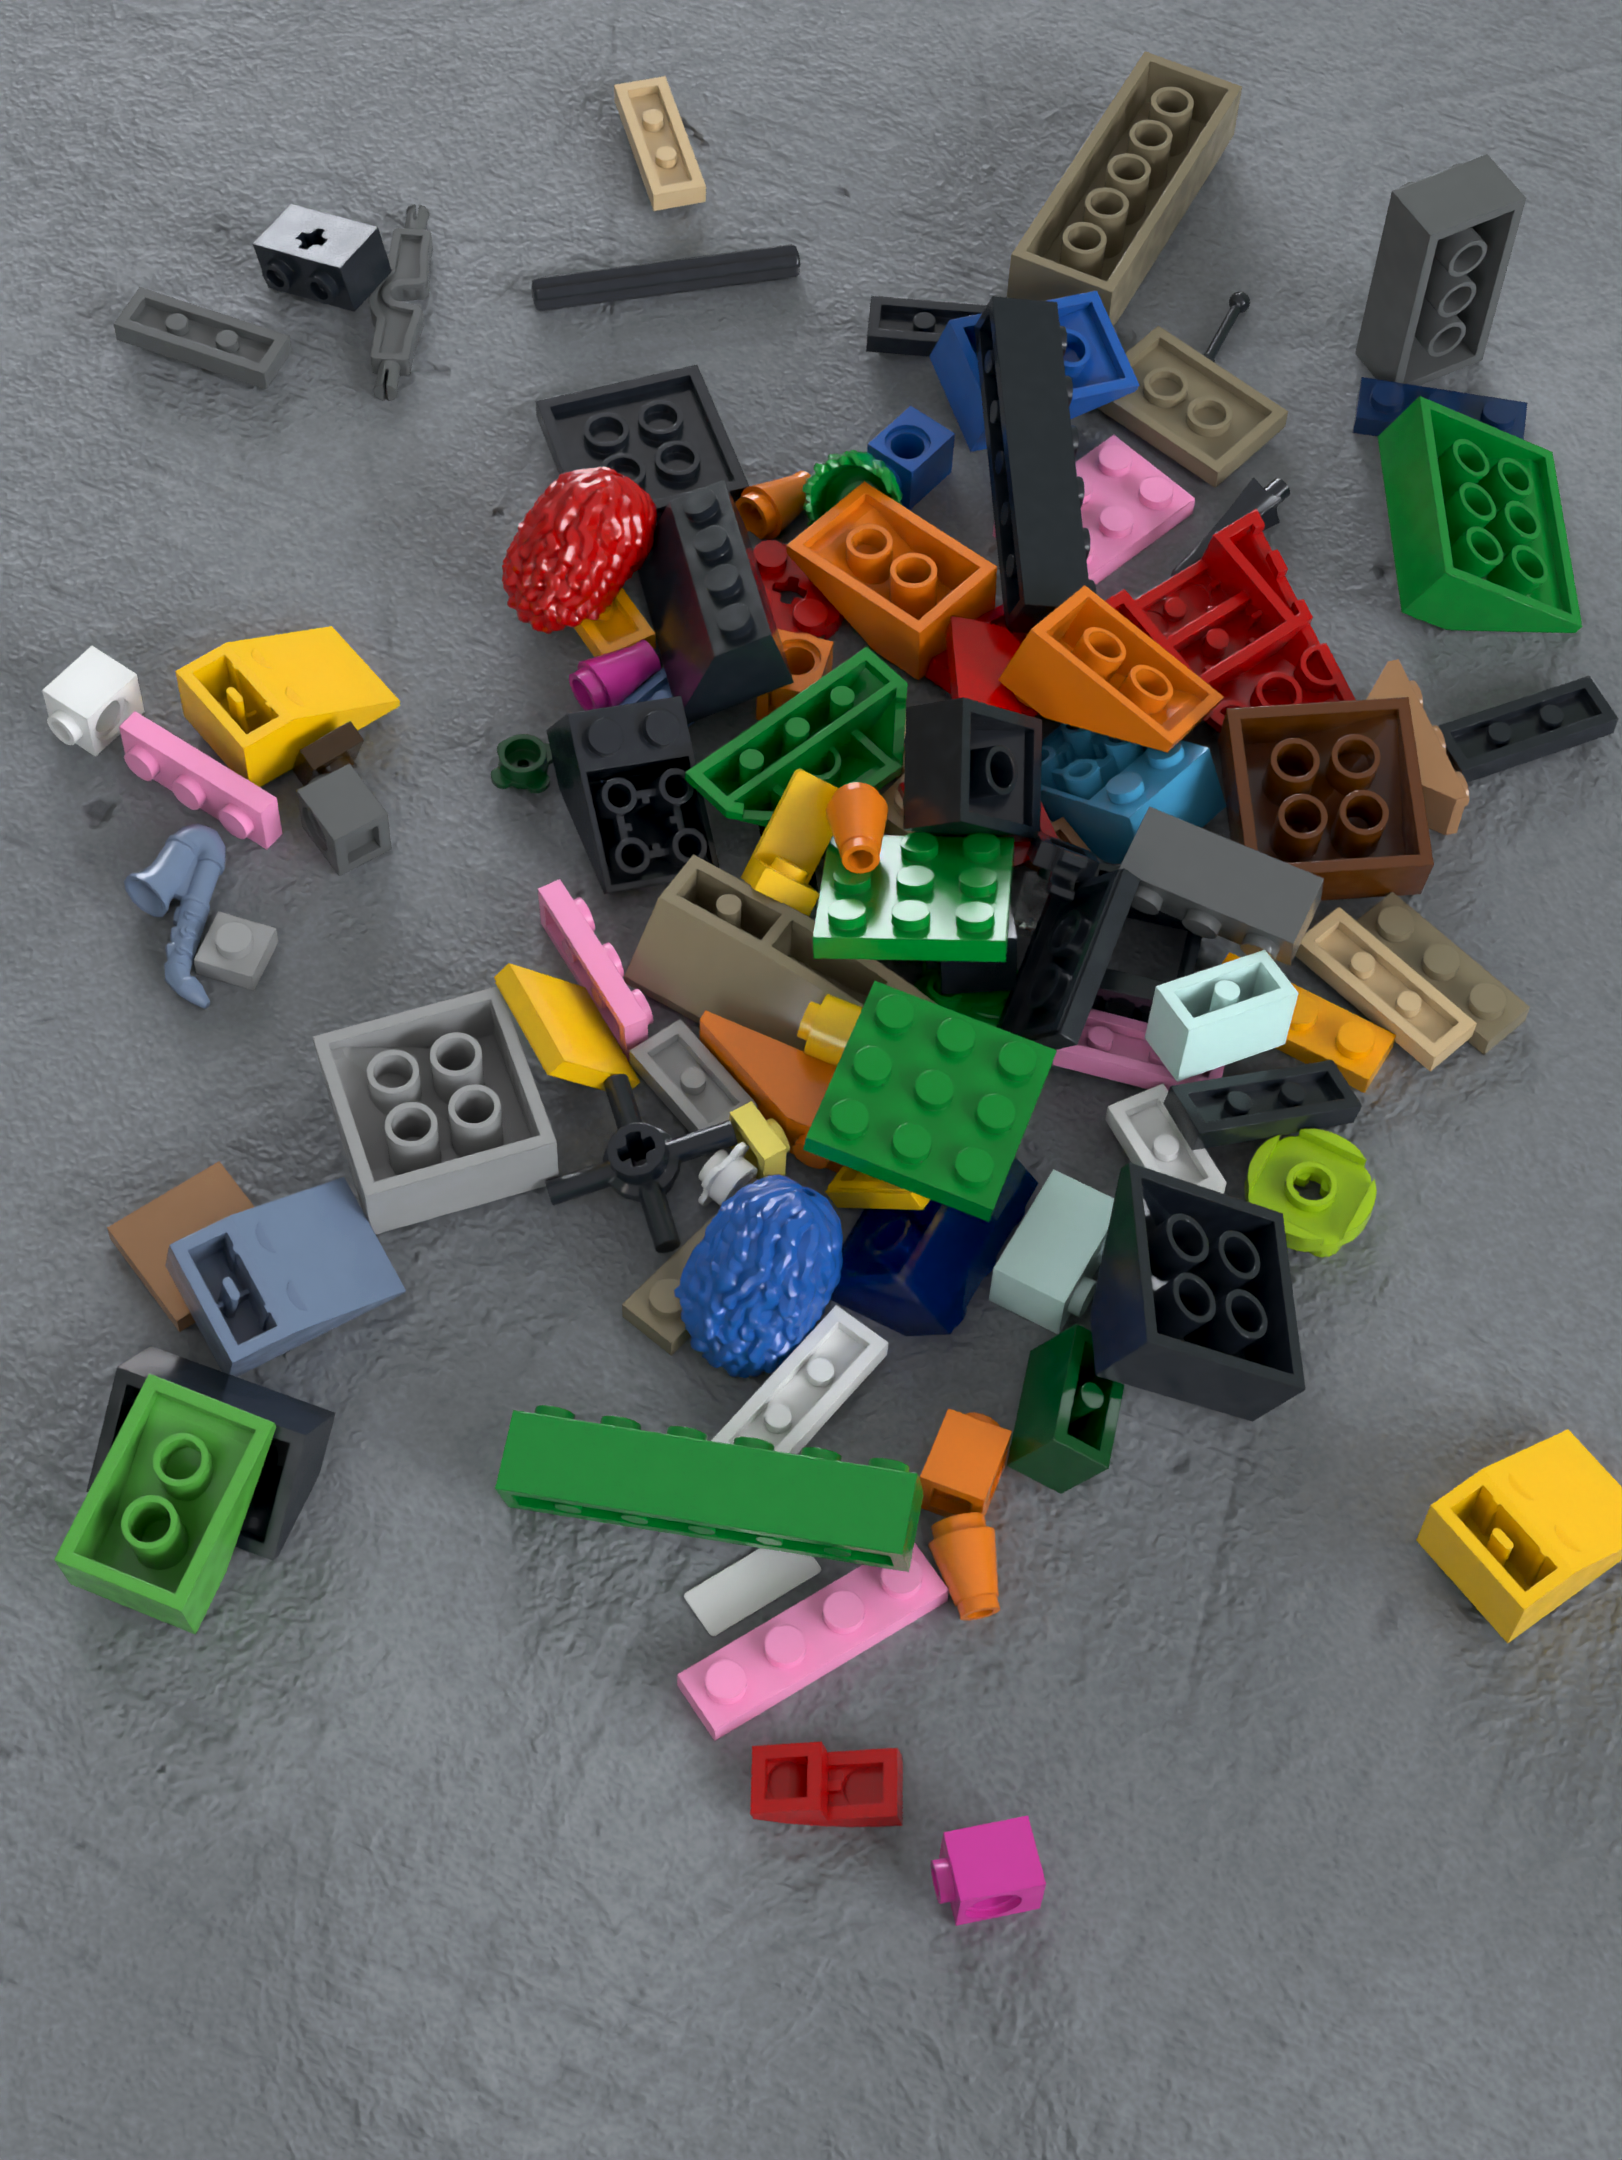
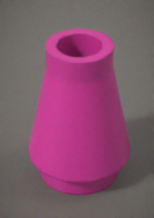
[569,640,661,711]

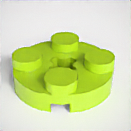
[1244,1128,1377,1257]

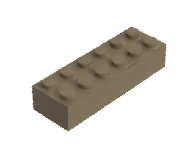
[1007,51,1242,327]

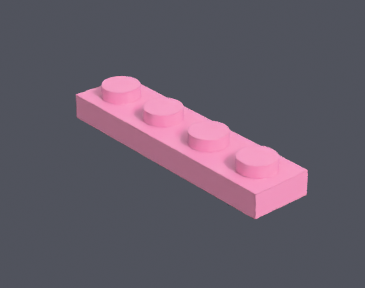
[677,1542,949,1741]

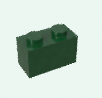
[1006,1324,1125,1494]

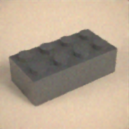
[1355,154,1526,386]

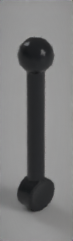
[1203,292,1250,363]

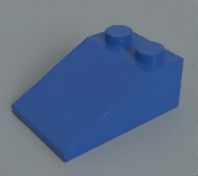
[929,290,1140,452]

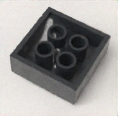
[1090,1162,1306,1422]

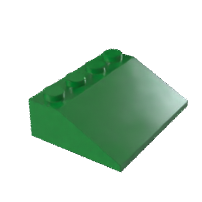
[1378,396,1582,633]

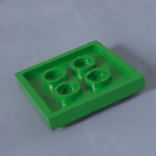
[813,832,1014,962]
[803,981,1057,1222]

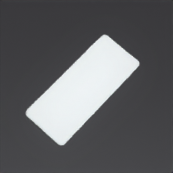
[684,1548,821,1636]

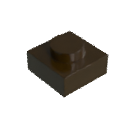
[292,721,364,786]

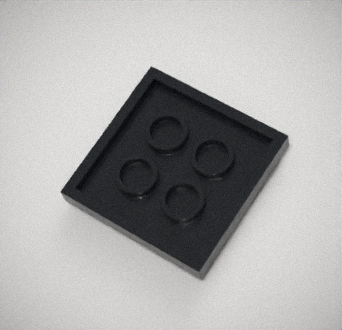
[536,365,749,524]

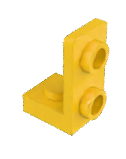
[740,769,839,916]

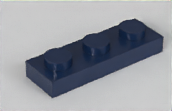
[1353,377,1527,440]

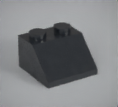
[903,697,1042,842]

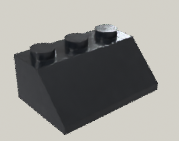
[86,1346,336,1561]

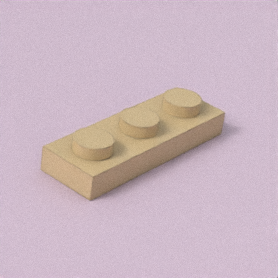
[614,76,706,211]
[1295,907,1477,1071]

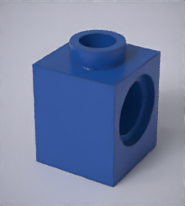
[867,406,955,510]

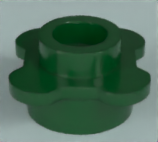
[491,734,553,794]

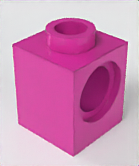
[930,1815,1046,1926]

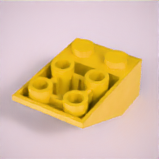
[175,626,400,787]
[1416,1429,1622,1643]

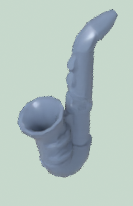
[124,823,226,1009]

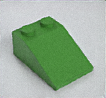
[54,1373,276,1635]

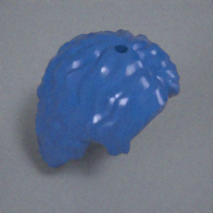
[674,1174,843,1378]

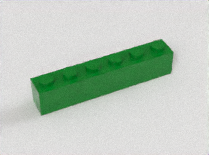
[495,1405,924,1572]

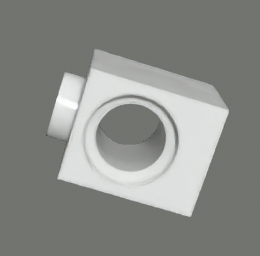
[42,646,144,757]

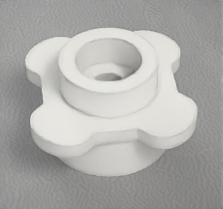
[698,1142,758,1206]

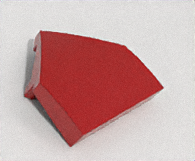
[945,616,1038,717]

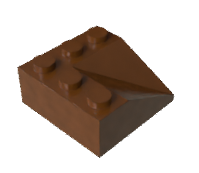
[1218,697,1434,901]

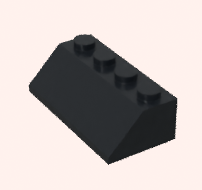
[638,480,794,724]

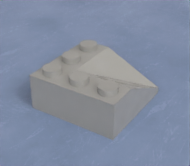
[313,986,559,1235]

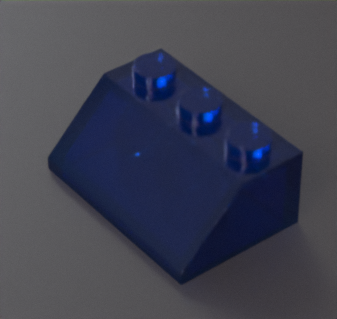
[831,1157,1039,1337]

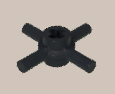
[545,1074,738,1253]

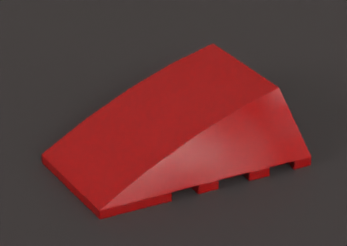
[1105,508,1356,733]

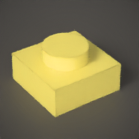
[730,1101,790,1179]

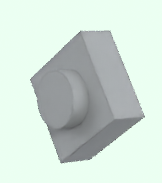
[194,911,278,991]

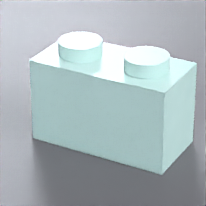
[1145,950,1299,1082]
[989,1169,1114,1334]

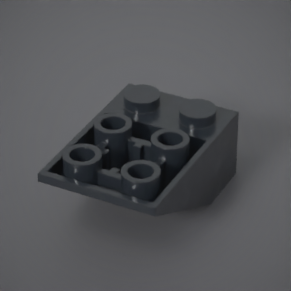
[546,696,720,895]

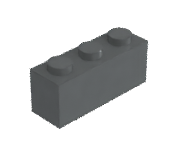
[1118,806,1324,966]

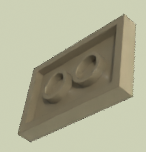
[1098,326,1288,488]

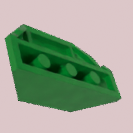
[685,647,907,827]

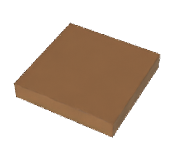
[107,1161,254,1332]

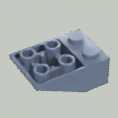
[165,1177,406,1377]

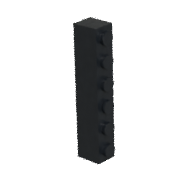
[974,296,1096,633]

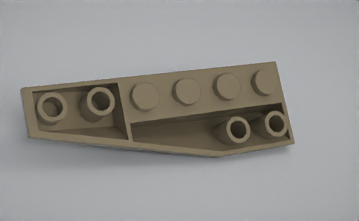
[624,854,938,1051]

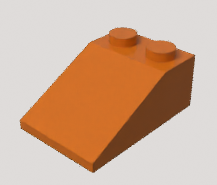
[786,481,997,680]
[998,585,1224,753]

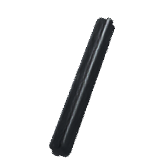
[531,244,801,311]

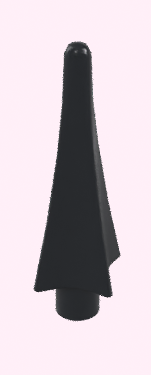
[1171,477,1290,577]

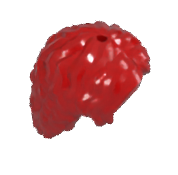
[502,467,657,634]

